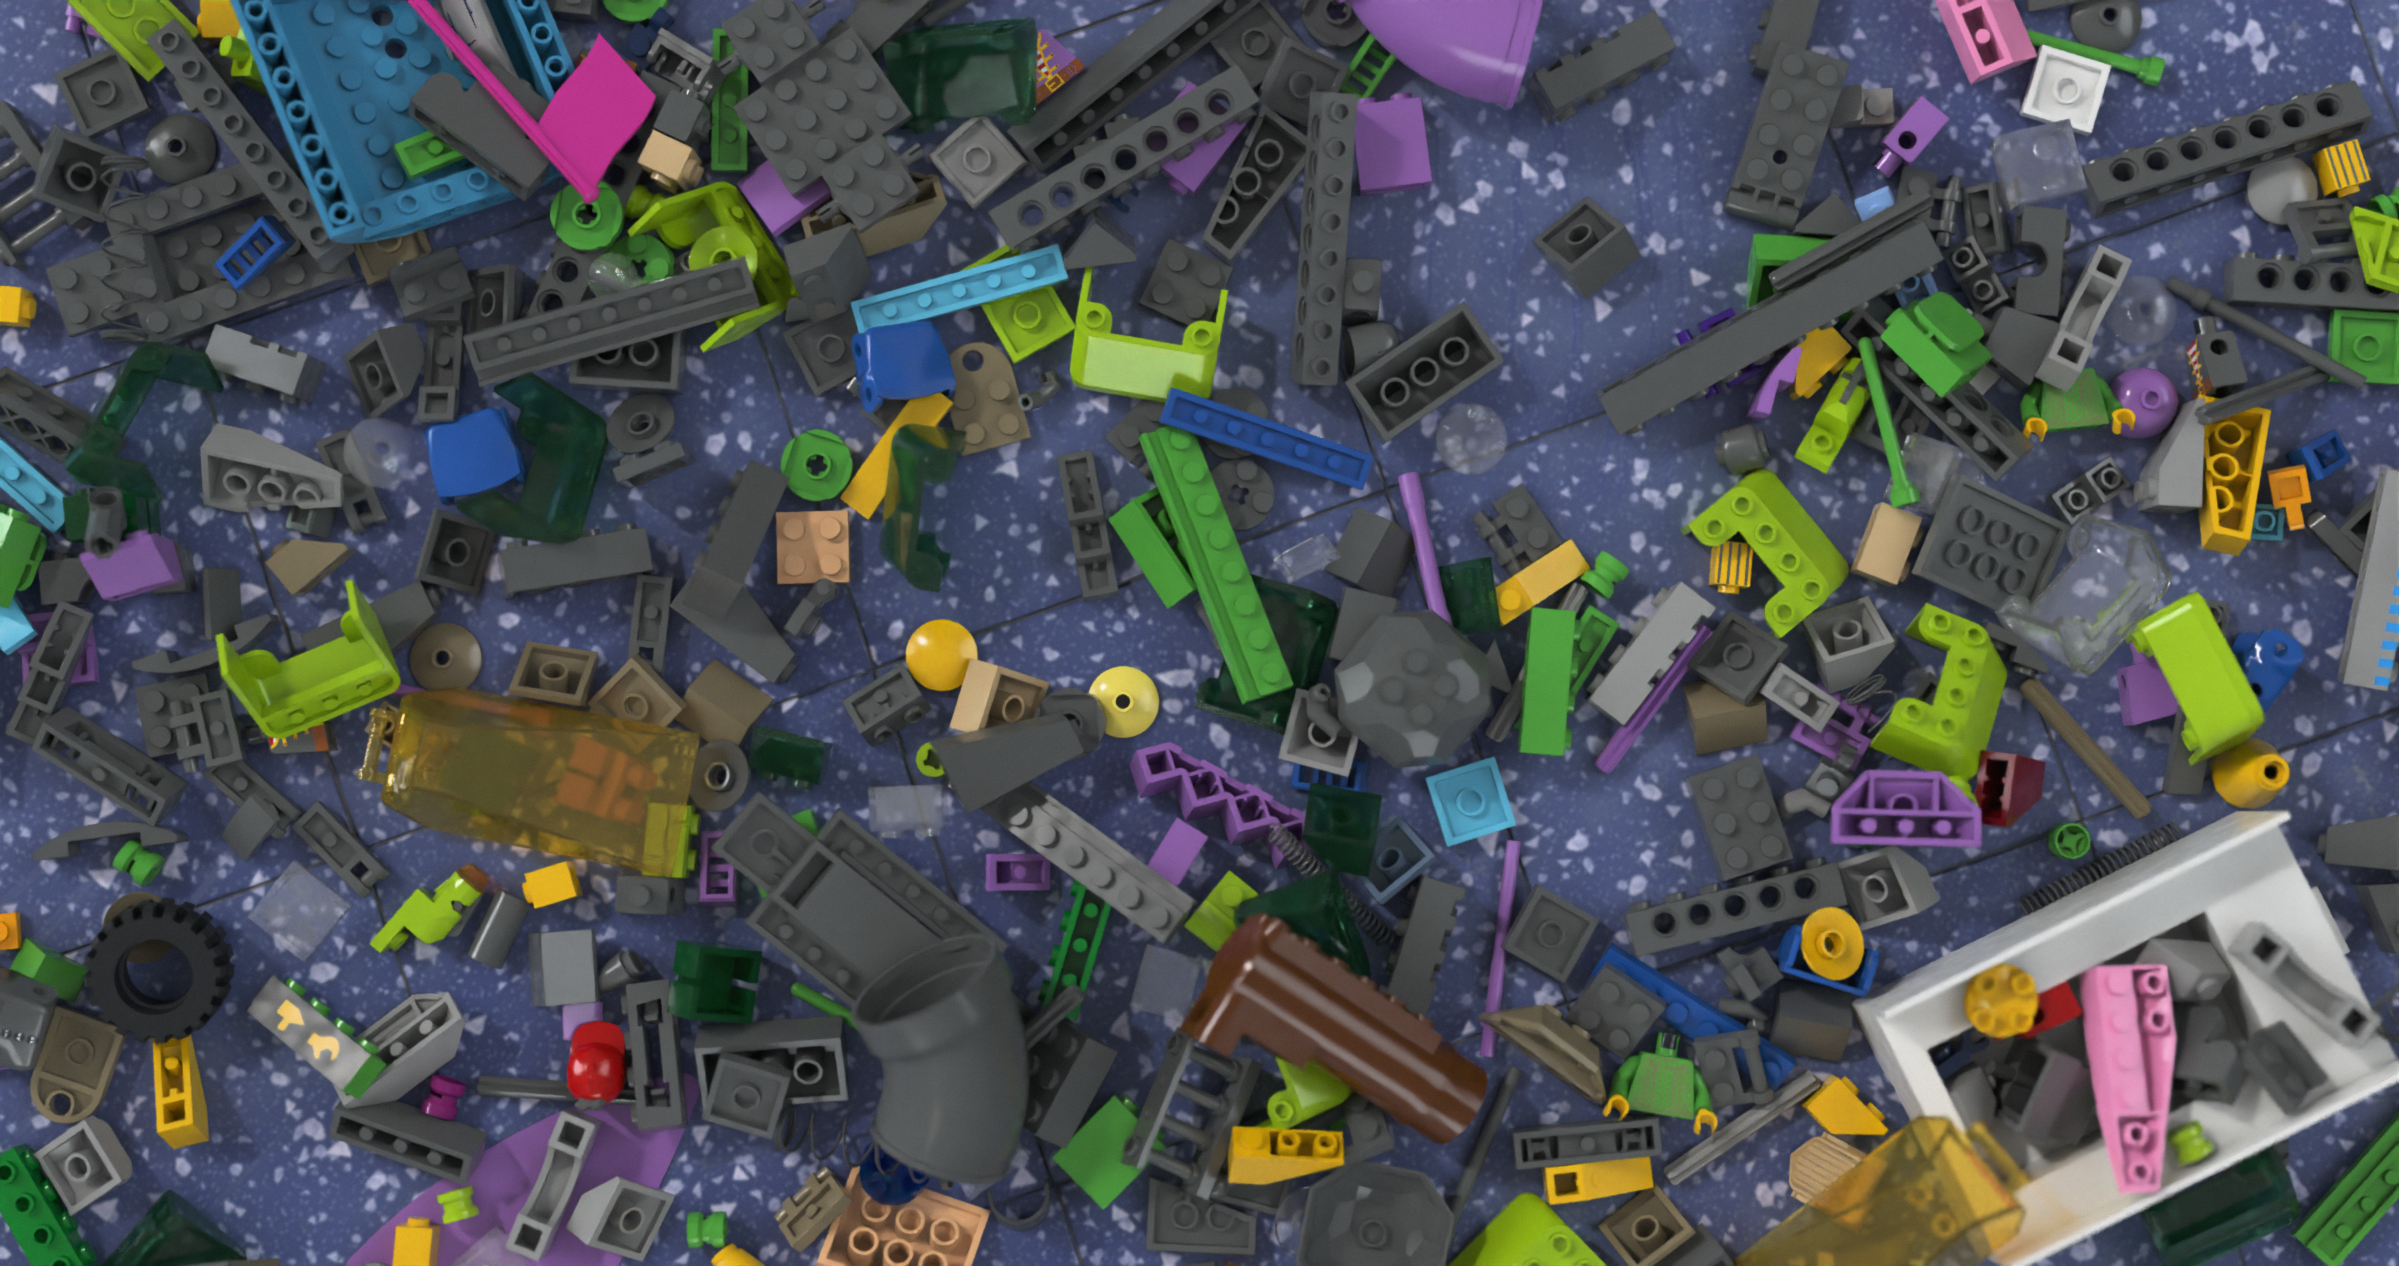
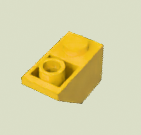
[1789,327,1852,401]
[1800,1075,1888,1135]

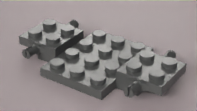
[717,0,926,234]

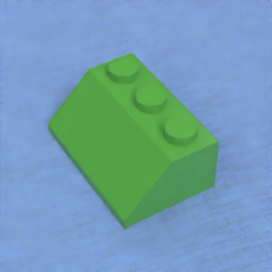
[1746,234,1855,322]
[1108,487,1198,609]

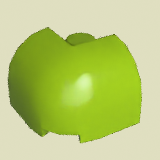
[1183,870,1285,952]

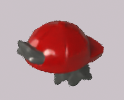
[566,1021,632,1112]

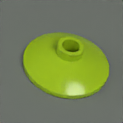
[689,226,759,280]

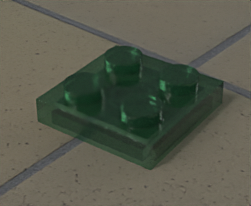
[1438,557,1501,636]

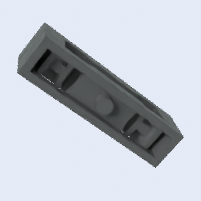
[32,706,188,827]
[621,979,689,1133]
[1509,1114,1662,1170]

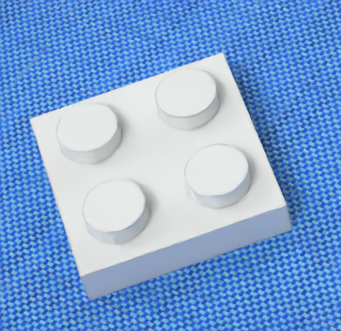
[2019,45,2111,136]

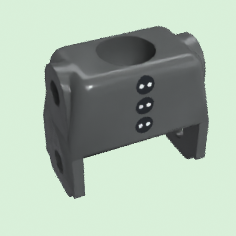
[0,966,58,1071]

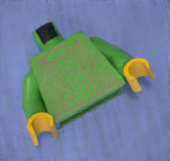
[2019,368,2136,442]
[1603,1032,1718,1135]

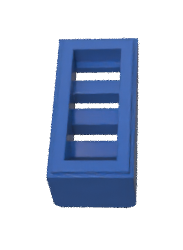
[214,215,296,291]
[1291,759,1370,797]

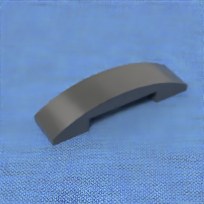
[417,302,465,422]
[131,613,280,674]
[33,821,188,861]

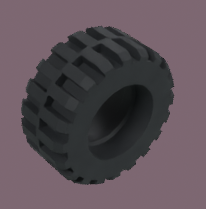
[83,898,235,1044]

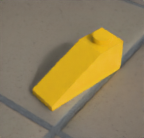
[1481,539,1591,627]
[152,1034,209,1149]

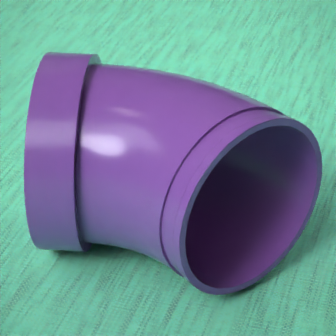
[1338,0,1543,109]

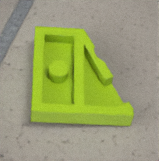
[2349,206,2399,294]

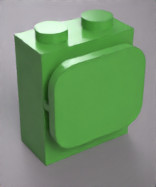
[1880,292,1993,398]
[0,503,47,608]
[1052,1093,1166,1210]

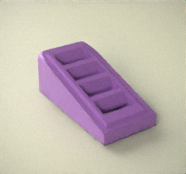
[699,831,740,908]

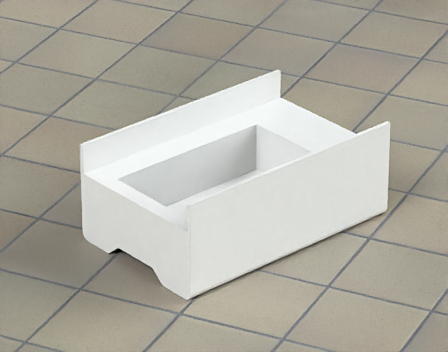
[1851,811,2399,1266]

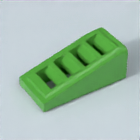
[1339,33,1397,99]

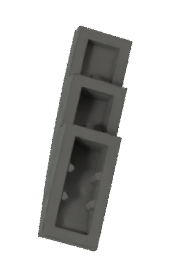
[1057,450,1119,603]
[5,600,95,746]

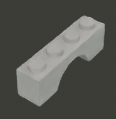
[2035,244,2132,392]
[2226,922,2382,1049]
[505,1107,603,1262]

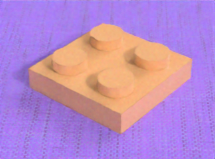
[776,510,851,585]

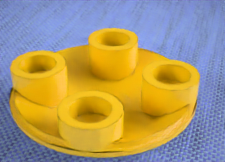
[906,619,978,691]
[1964,963,2038,1038]

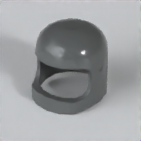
[1343,321,1401,379]

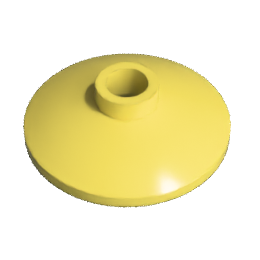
[1089,666,1159,738]

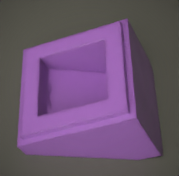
[562,1002,604,1041]

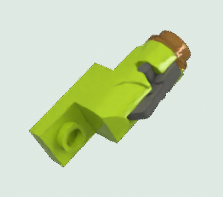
[1794,351,1882,474]
[369,862,490,953]

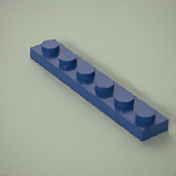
[1159,387,1374,490]
[1591,943,1796,1091]

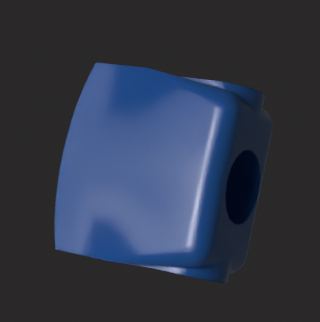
[852,320,956,414]
[424,407,530,506]
[2230,629,2306,713]
[1776,925,1879,998]

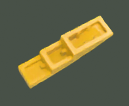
[840,393,954,520]

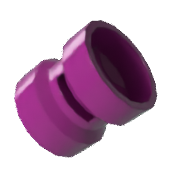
[420,1074,467,1120]

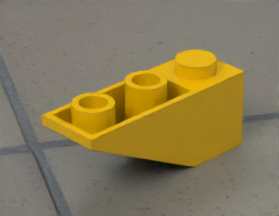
[1228,1126,1344,1185]
[1541,1156,1654,1205]

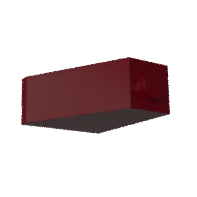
[1975,750,2046,828]

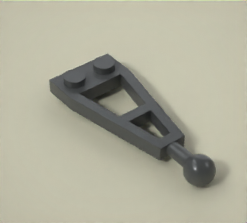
[1209,1092,1395,1199]

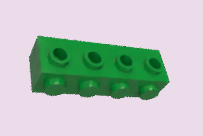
[1038,879,1112,1021]
[0,1144,97,1266]

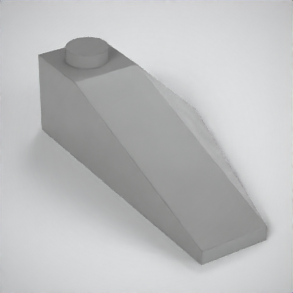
[200,423,344,512]

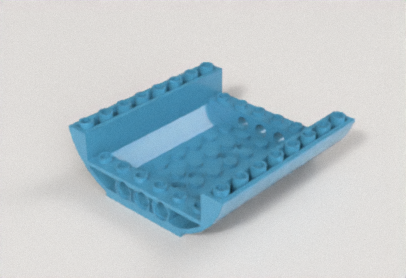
[230,0,575,244]

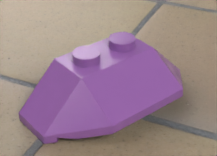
[1830,770,1981,847]

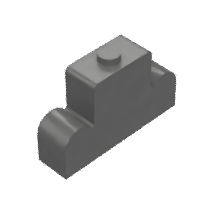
[409,64,550,202]
[2085,1000,2247,1106]

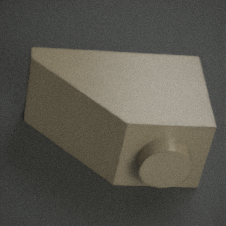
[265,539,357,598]

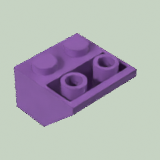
[79,530,184,601]

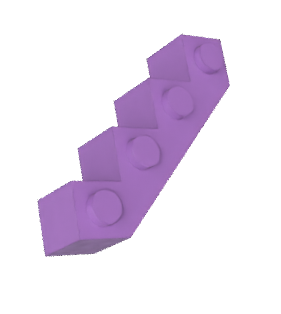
[1129,742,1318,870]

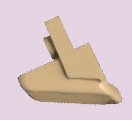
[1789,1132,1893,1233]

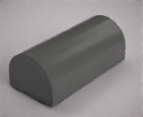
[467,888,532,969]

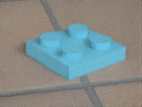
[1425,756,1516,847]

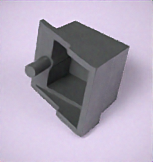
[1985,1037,2096,1146]

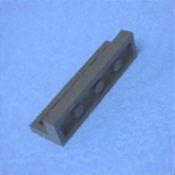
[0,366,128,485]

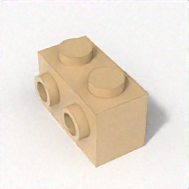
[638,130,704,194]
[1849,502,1924,587]

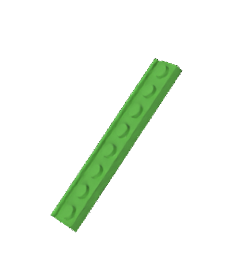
[1139,426,1294,705]
[2290,1111,2399,1266]

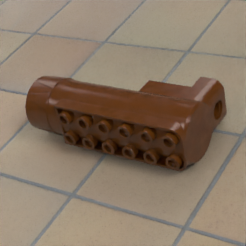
[1179,912,1488,1145]

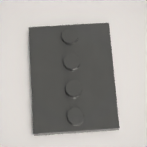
[1911,472,2072,626]

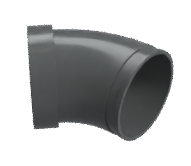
[851,934,1029,1185]

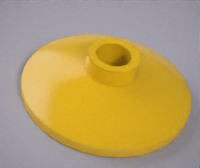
[1801,907,1864,981]

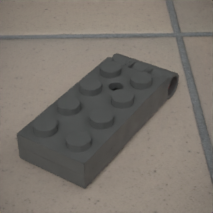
[1722,41,1850,232]

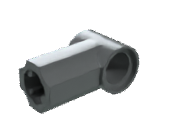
[84,486,128,558]

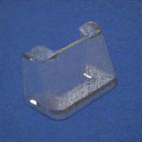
[1995,514,2171,675]

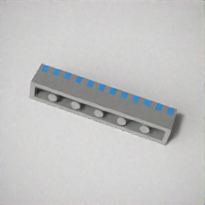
[2337,467,2399,691]

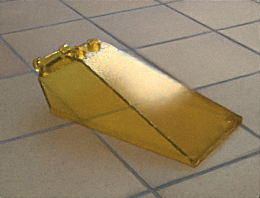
[356,687,701,877]
[1732,1114,2033,1266]

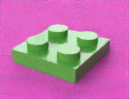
[2326,309,2399,386]

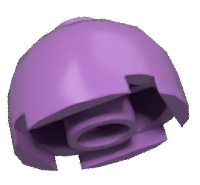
[2109,367,2179,440]

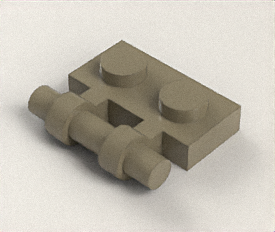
[774,1165,853,1253]

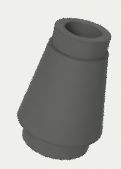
[598,949,646,996]

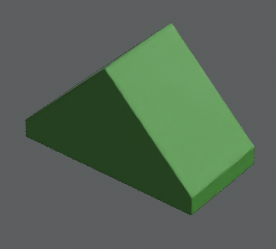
[10,937,88,1002]

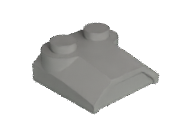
[33,1116,133,1216]

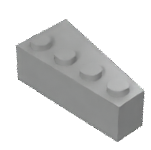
[1586,582,1716,726]

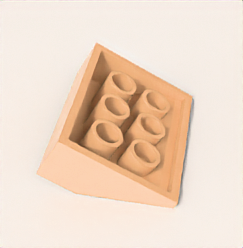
[816,1166,990,1266]

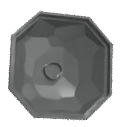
[1334,610,1493,768]
[1295,1160,1454,1266]

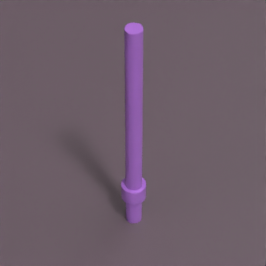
[1480,840,1521,1057]

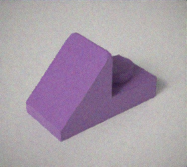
[986,854,1050,891]

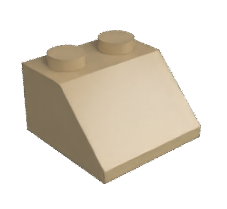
[950,658,1049,732]

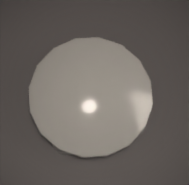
[2244,156,2318,226]

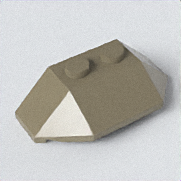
[801,172,947,257]
[1478,1003,1607,1105]

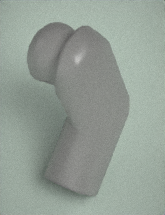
[1776,788,1831,819]

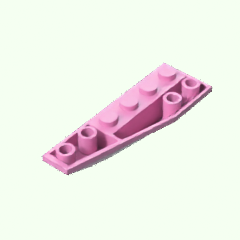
[1934,0,2038,85]
[2078,965,2176,1194]

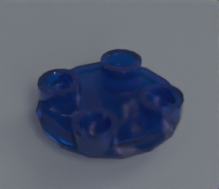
[859,1143,930,1206]

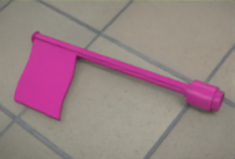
[392,0,656,204]

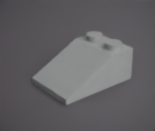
[2133,398,2205,513]

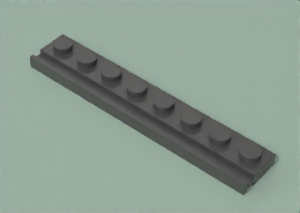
[463,255,761,387]
[942,776,1198,946]

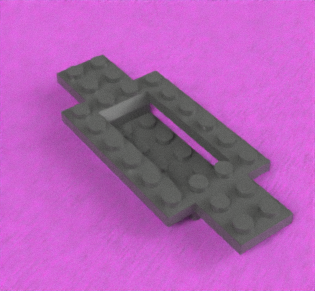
[46,145,356,348]
[712,790,1038,1026]

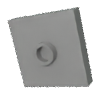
[927,109,1028,211]

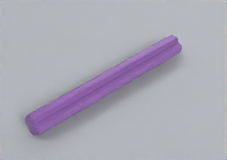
[1594,624,1713,774]

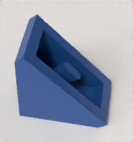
[2285,429,2351,483]

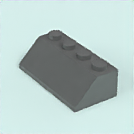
[1345,301,1505,445]
[694,1015,849,1111]

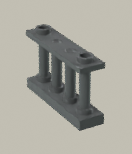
[0,100,94,271]
[1120,1027,1263,1200]

